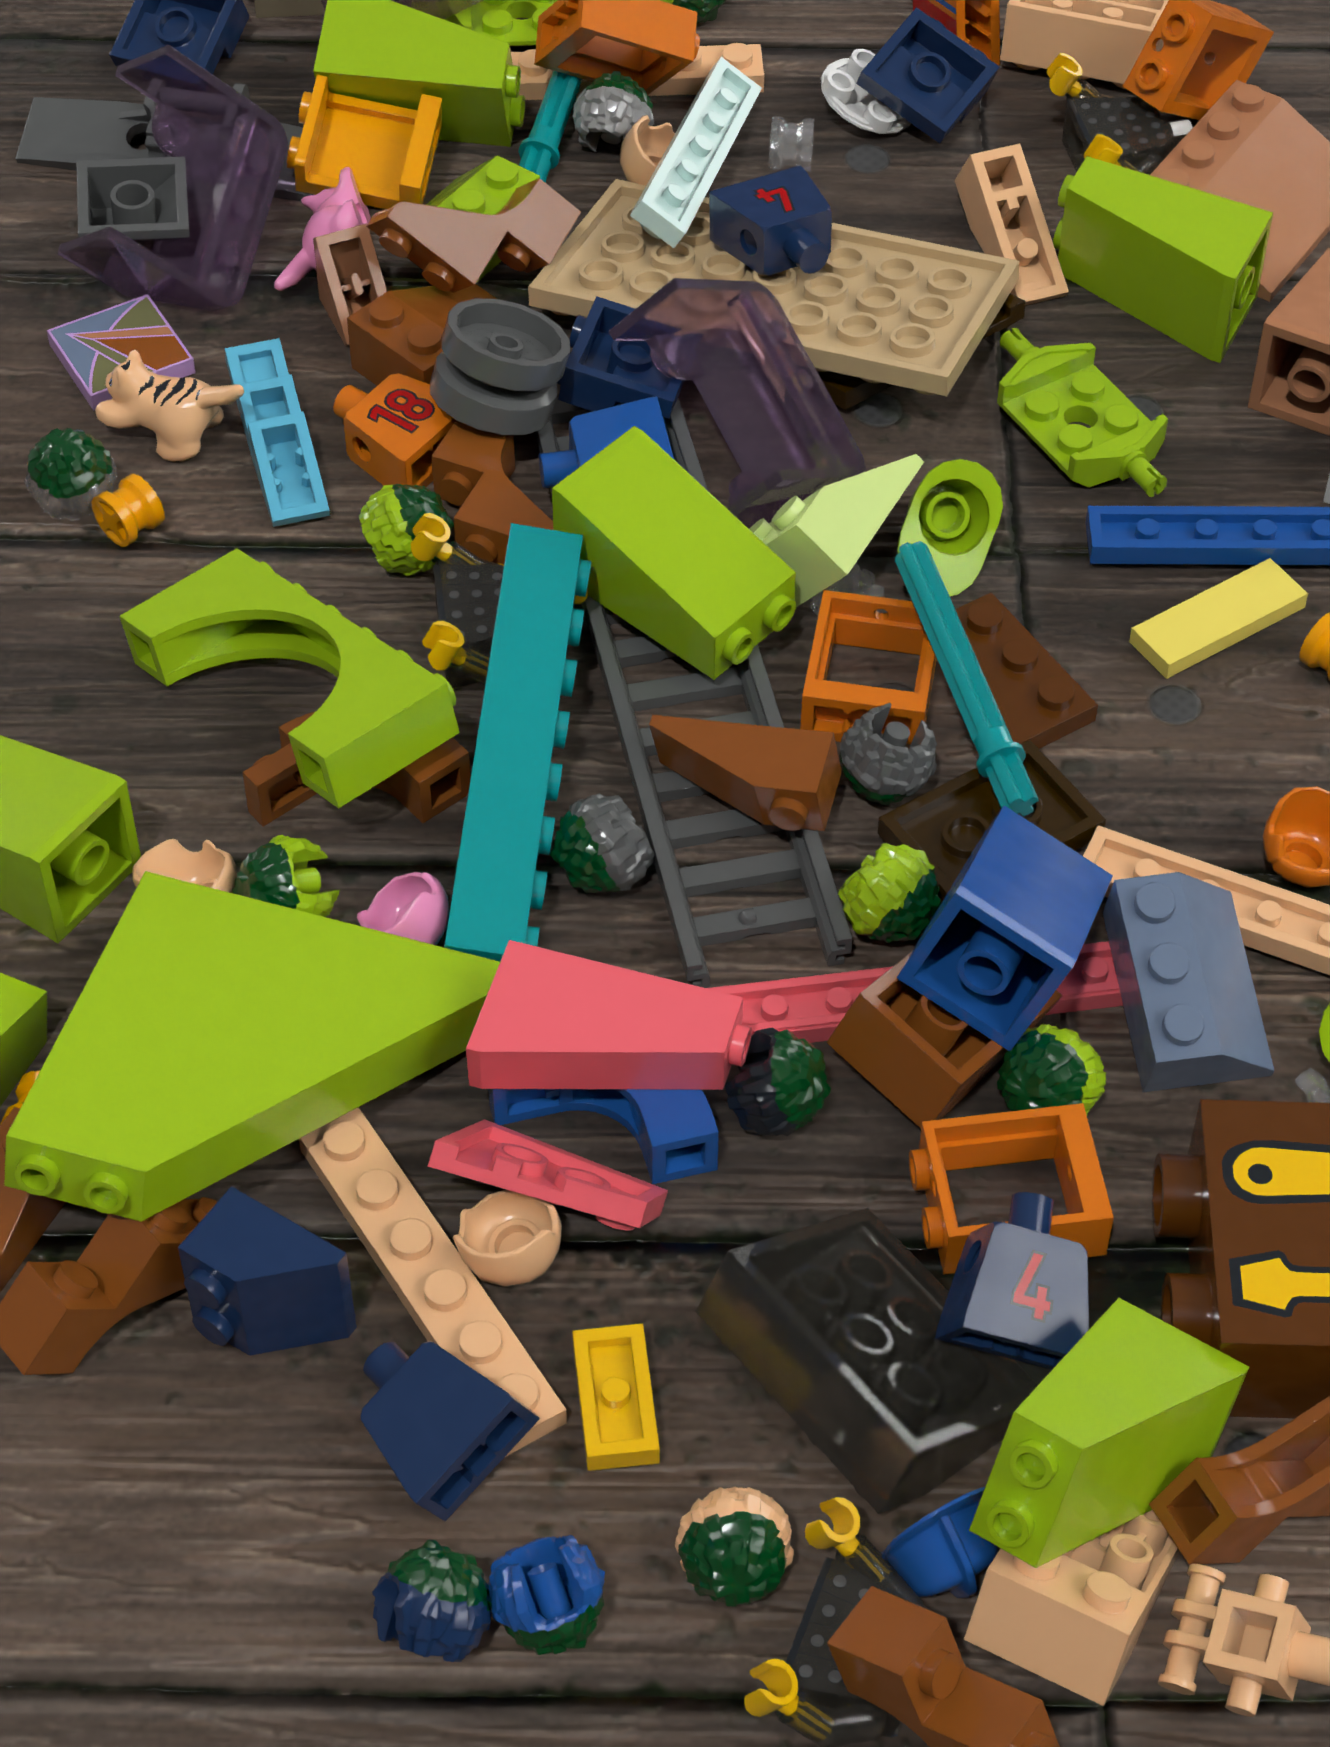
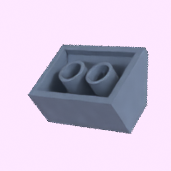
[1103,872,1274,1092]

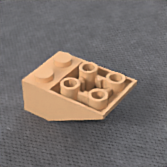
[964,1510,1180,1706]

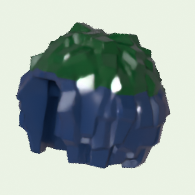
[372,1539,492,1662]

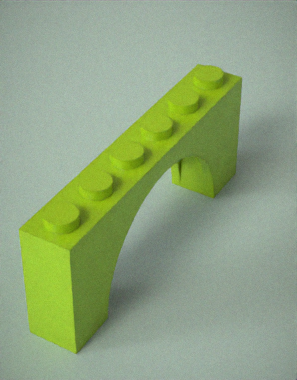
[119,548,460,809]

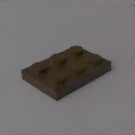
[877,740,1106,904]

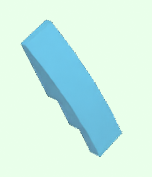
[225,338,330,527]

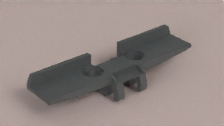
[15,72,314,201]

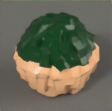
[675,1487,794,1607]

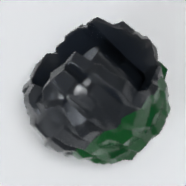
[725,1028,831,1137]

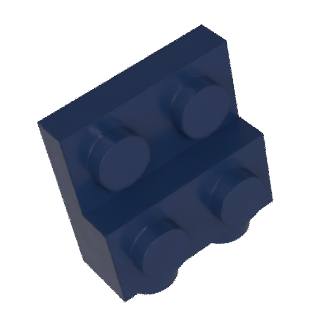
[109,0,250,87]
[856,7,1000,144]
[557,296,702,418]

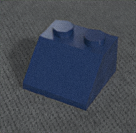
[178,1186,357,1356]

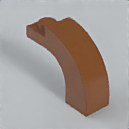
[242,711,471,827]

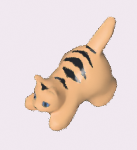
[95,350,244,461]

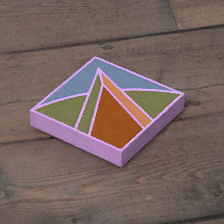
[47,294,195,411]

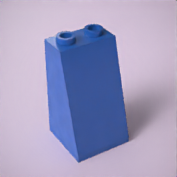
[897,806,1113,1051]

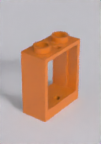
[534,0,700,95]
[1123,0,1274,120]
[800,590,937,744]
[909,1103,1114,1274]

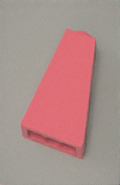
[466,940,752,1090]

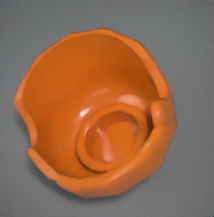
[1263,786,1330,888]

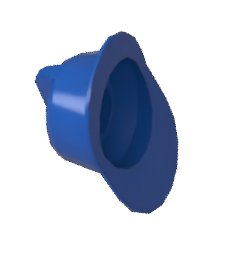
[878,1487,998,1598]

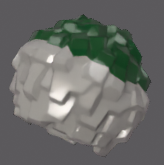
[573,71,654,152]

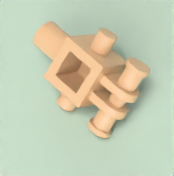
[1158,1564,1330,1717]

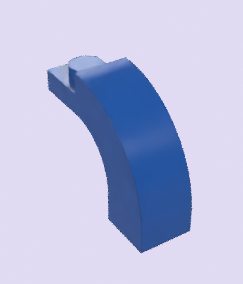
[488,1089,719,1184]

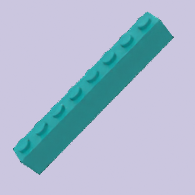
[444,523,591,962]

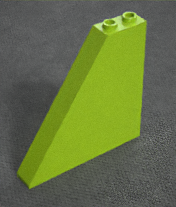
[4,871,500,1222]

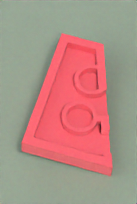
[428,1119,668,1231]

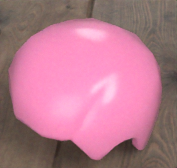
[357,872,449,946]

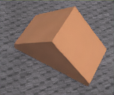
[313,223,387,346]

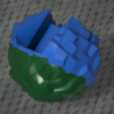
[487,1535,605,1655]

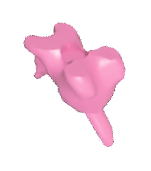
[274,167,371,291]

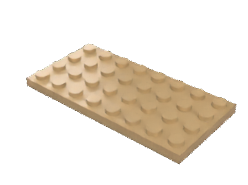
[528,179,1020,397]

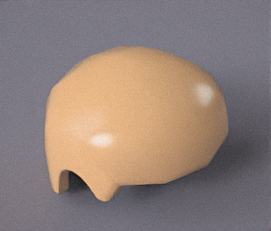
[620,115,675,185]
[132,839,237,893]
[453,1190,562,1287]

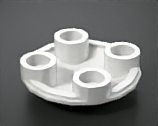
[821,49,911,134]

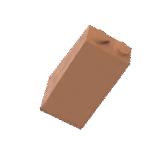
[1248,248,1330,436]

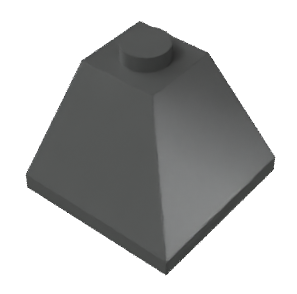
[76,157,190,246]

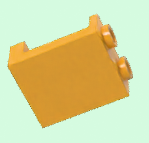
[287,75,442,209]

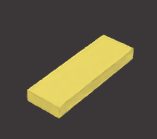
[1129,558,1308,679]

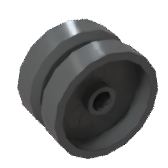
[430,298,570,435]

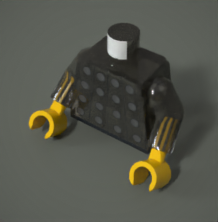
[1046,53,1193,175]
[411,513,504,688]
[744,1497,929,1747]

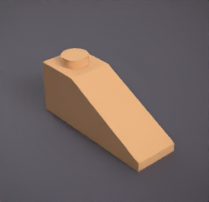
[954,143,1069,305]

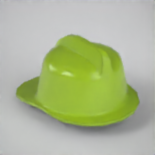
[897,459,1003,596]

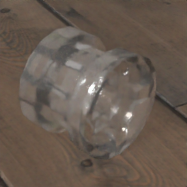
[769,116,815,172]

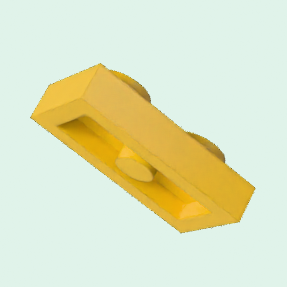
[572,1323,660,1471]

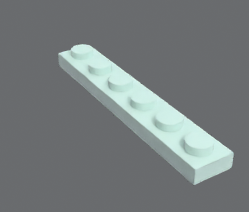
[630,57,762,248]

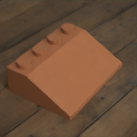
[1150,80,1330,302]

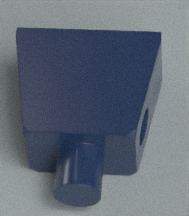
[360,1340,540,1521]

